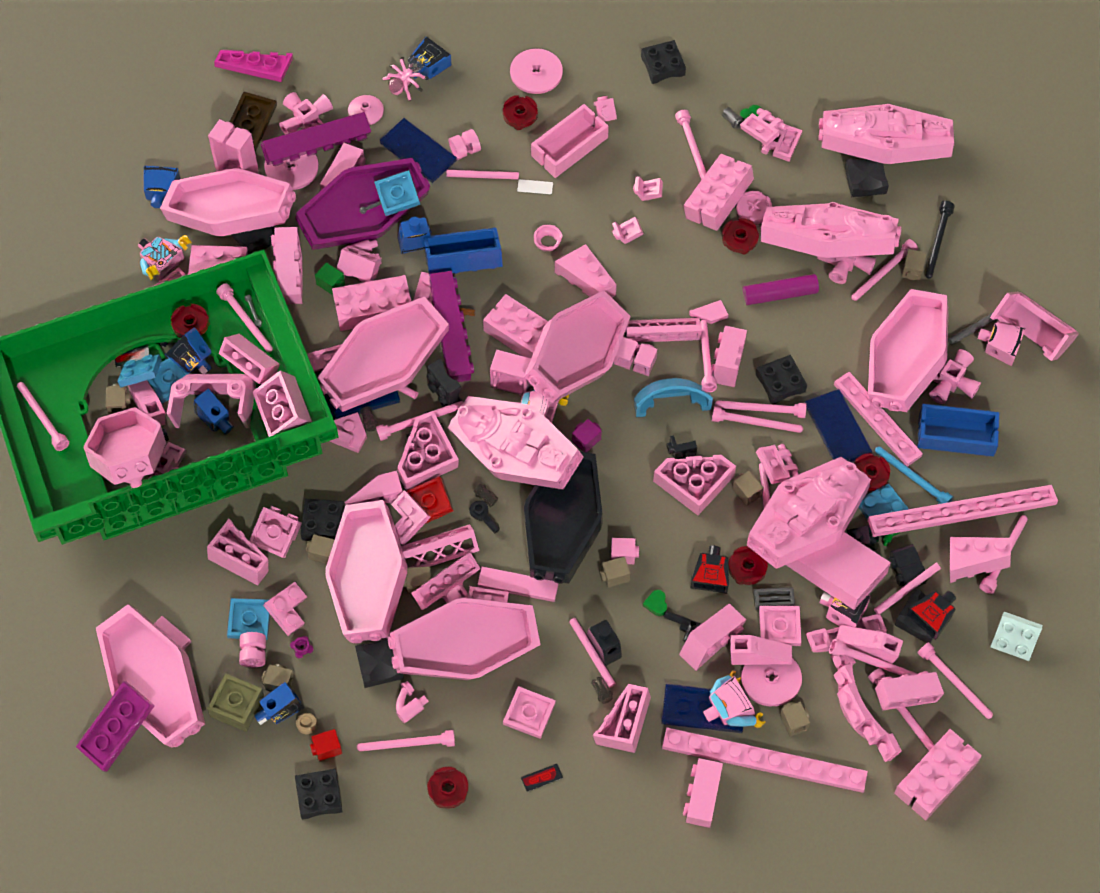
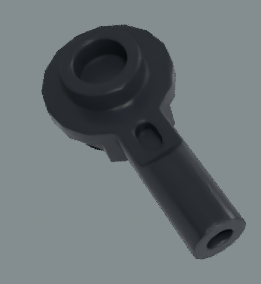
[469,501,500,534]

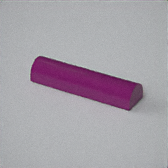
[742,274,819,306]

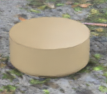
[296,713,317,734]

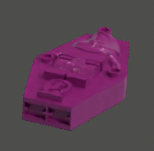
[295,158,430,250]

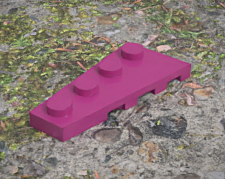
[214,50,293,82]

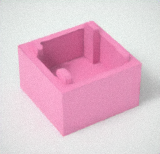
[490,350,531,396]

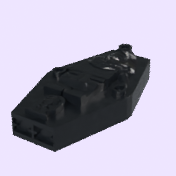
[524,452,603,584]

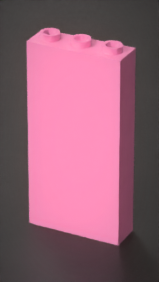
[786,532,891,610]

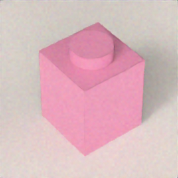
[611,538,639,564]

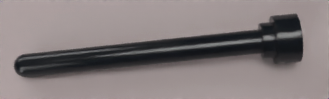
[925,201,955,279]

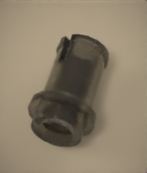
[360,406,378,432]
[473,483,499,507]
[591,677,613,704]

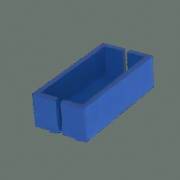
[424,228,503,276]
[917,404,999,457]

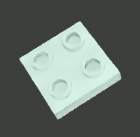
[991,612,1043,661]

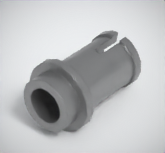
[722,107,743,129]

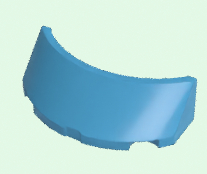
[634,378,713,417]

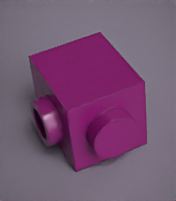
[572,419,602,452]

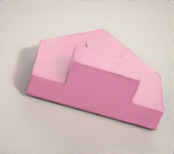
[330,412,367,453]

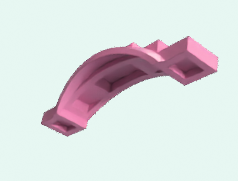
[831,645,902,762]

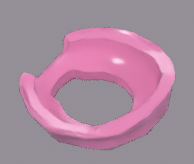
[534,225,562,251]

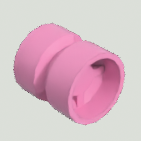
[448,129,481,160]
[239,632,266,668]

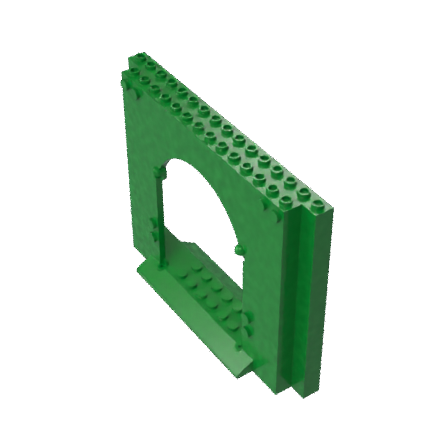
[0,250,339,545]

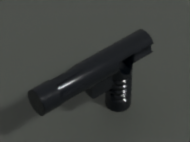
[664,611,702,642]

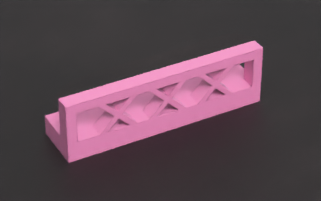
[625,318,702,342]
[401,524,479,568]

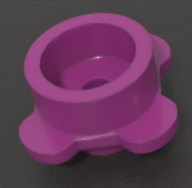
[290,636,314,659]

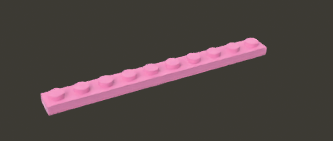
[868,485,1058,537]
[662,728,868,793]

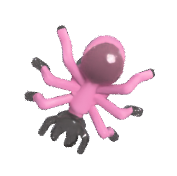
[383,55,429,101]

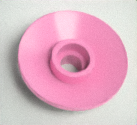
[348,95,384,125]

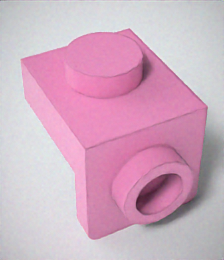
[594,96,617,122]
[633,176,663,201]
[612,217,644,244]

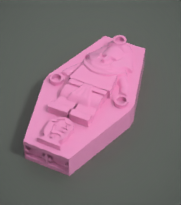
[818,104,954,164]
[160,168,296,236]
[761,202,901,258]
[868,289,949,412]
[524,290,631,403]
[317,296,449,412]
[448,396,583,489]
[84,407,166,488]
[747,457,871,569]
[326,500,407,643]
[388,598,541,680]
[96,604,205,748]

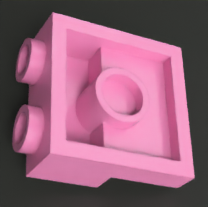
[249,506,302,558]

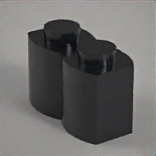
[888,544,928,587]

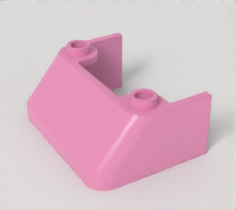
[990,291,1079,361]
[167,374,256,428]

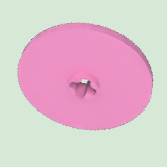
[510,49,563,94]
[264,154,319,190]
[741,658,802,706]

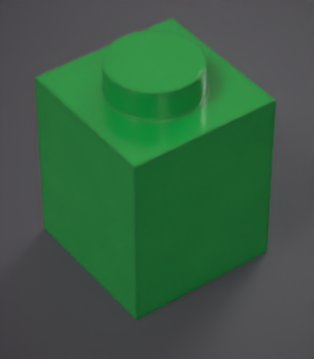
[315,263,345,295]

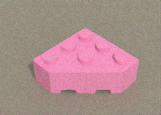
[271,227,303,304]
[398,411,459,491]
[653,455,736,515]

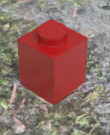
[309,729,342,761]

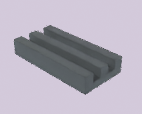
[753,587,795,610]

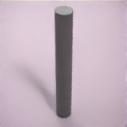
[948,313,996,345]

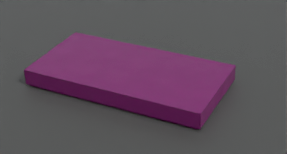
[76,681,154,772]

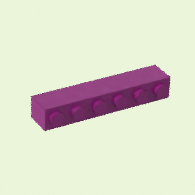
[261,112,371,166]
[429,271,474,382]

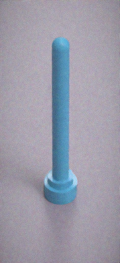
[875,447,954,504]

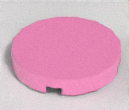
[736,191,772,225]

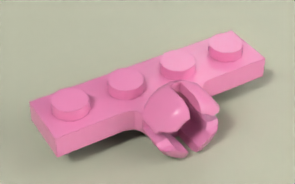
[411,553,480,610]

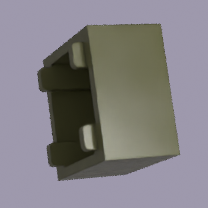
[207,673,264,732]

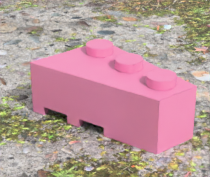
[555,244,616,298]
[188,245,249,275]
[711,326,747,387]
[207,519,269,586]
[950,537,1011,583]
[679,604,746,671]
[593,684,651,753]

